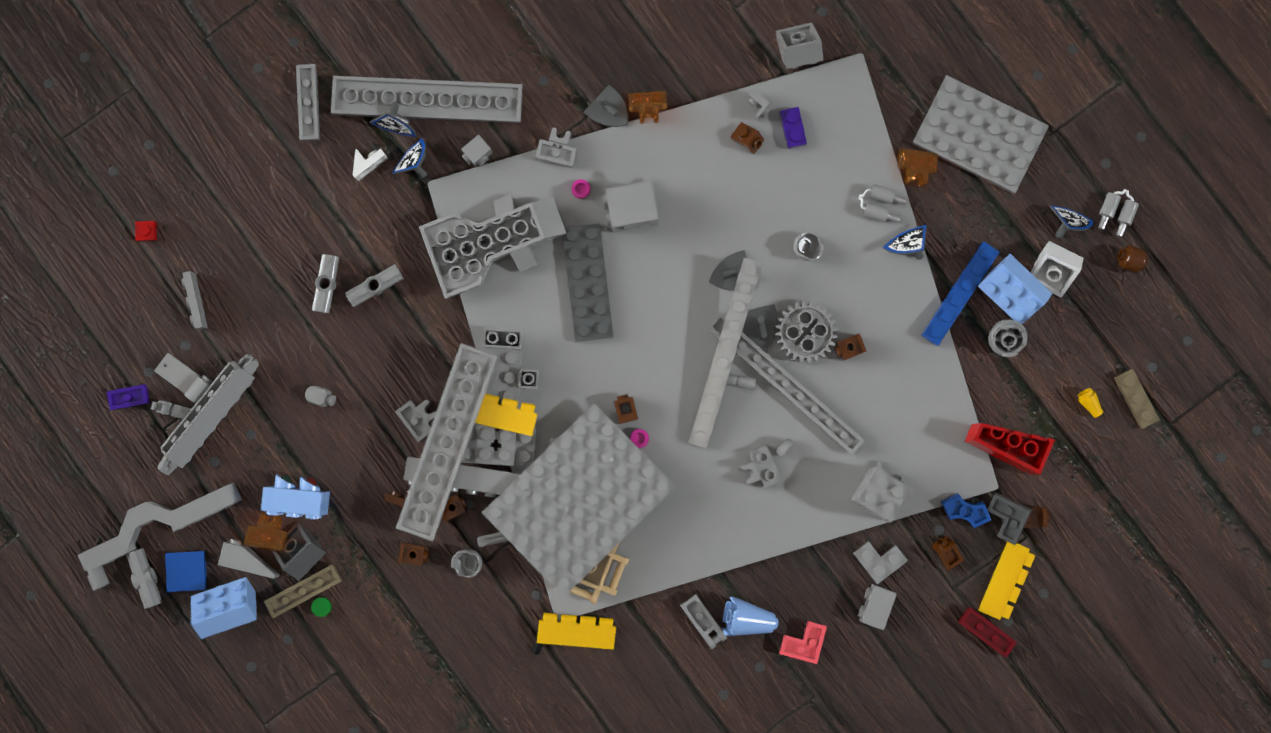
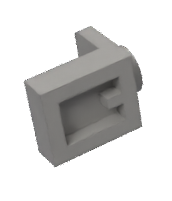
[747,88,770,121]

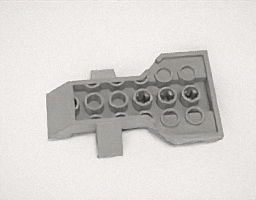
[419,194,567,299]
[462,328,539,467]

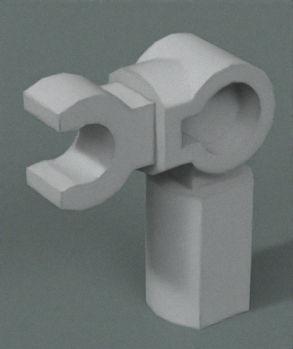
[151,400,192,419]

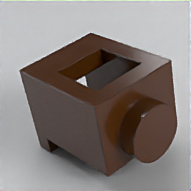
[835,333,867,361]
[614,394,638,424]
[442,494,468,522]
[398,542,429,566]

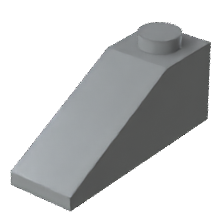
[218,539,280,579]

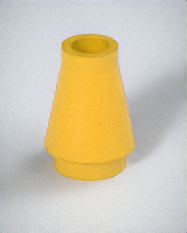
[1078,388,1103,418]

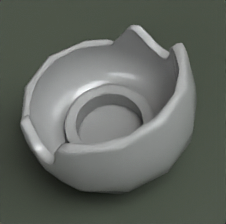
[793,232,825,261]
[451,548,482,578]

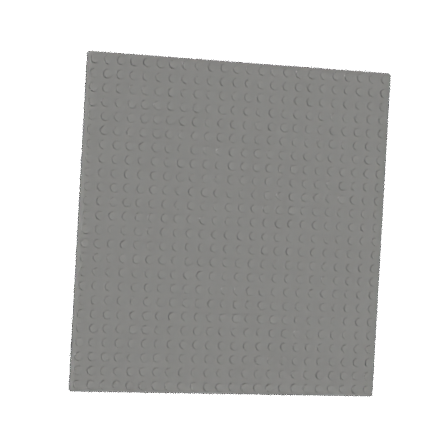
[428,53,998,621]

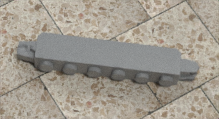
[157,354,259,475]

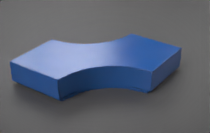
[940,493,991,528]

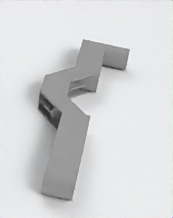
[78,483,242,591]

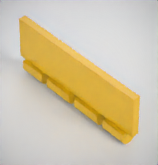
[475,394,538,436]
[978,541,1036,620]
[537,613,616,650]

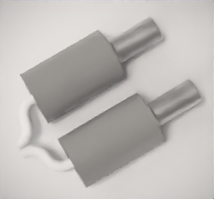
[858,184,907,223]
[1098,189,1139,237]

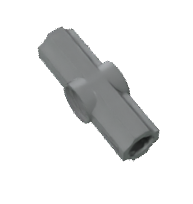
[312,254,339,314]
[345,264,404,307]
[126,548,162,609]

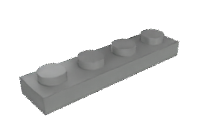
[296,64,320,141]

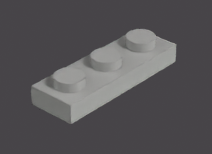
[182,271,208,330]

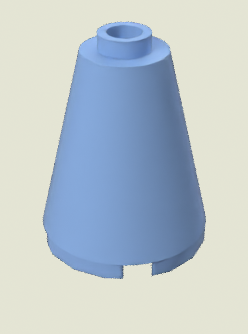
[722,597,778,636]

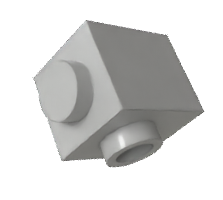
[461,135,493,167]

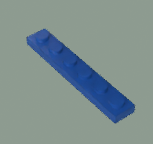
[921,241,999,346]

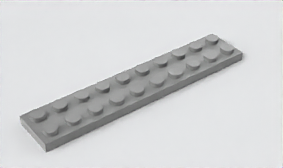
[331,76,523,123]
[396,343,499,541]

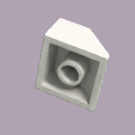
[1031,241,1083,298]

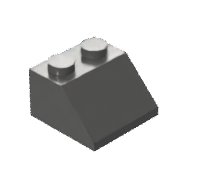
[271,522,326,581]

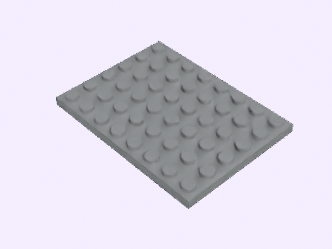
[482,404,676,597]

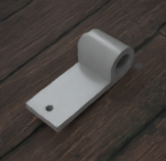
[154,353,213,404]

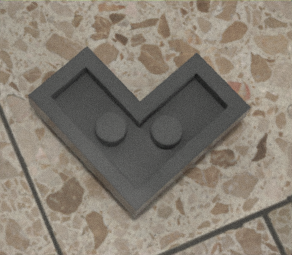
[987,492,1032,545]

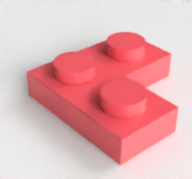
[779,620,827,664]

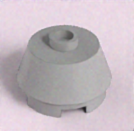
[988,320,1028,357]

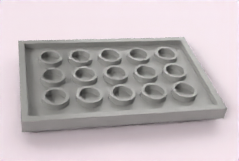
[912,75,1049,194]

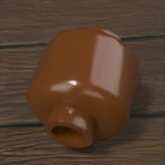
[1117,245,1148,273]

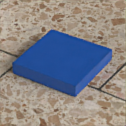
[165,551,207,592]

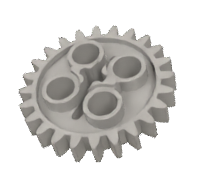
[775,301,838,363]

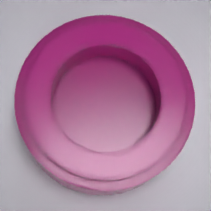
[571,179,591,199]
[630,429,649,448]

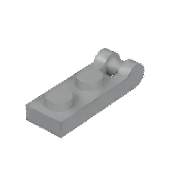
[680,594,727,649]

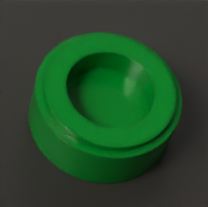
[311,597,332,617]

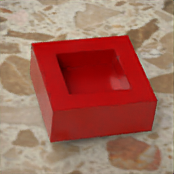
[135,221,157,242]

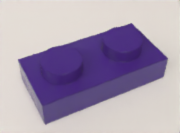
[779,107,807,149]
[107,384,150,410]

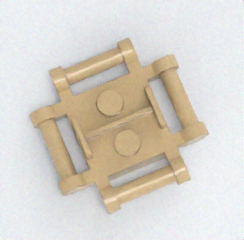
[570,544,630,605]

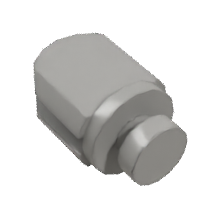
[305,385,336,407]

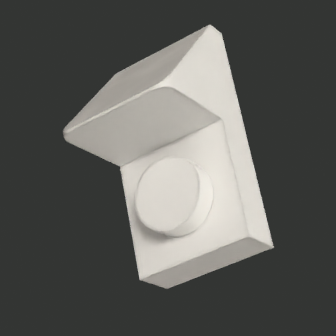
[353,149,388,181]

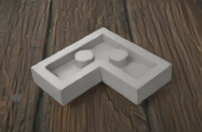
[853,542,908,584]

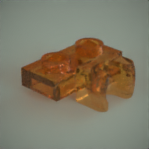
[628,91,667,124]
[898,148,938,187]
[244,512,288,552]

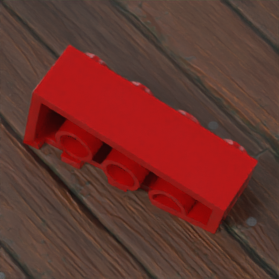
[964,423,1055,475]

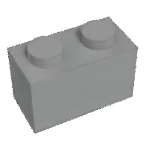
[858,584,897,630]

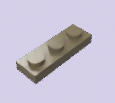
[1114,369,1160,429]

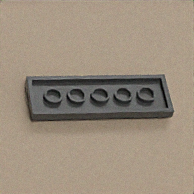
[563,223,614,342]

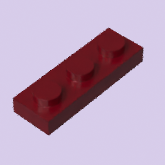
[958,607,1017,658]

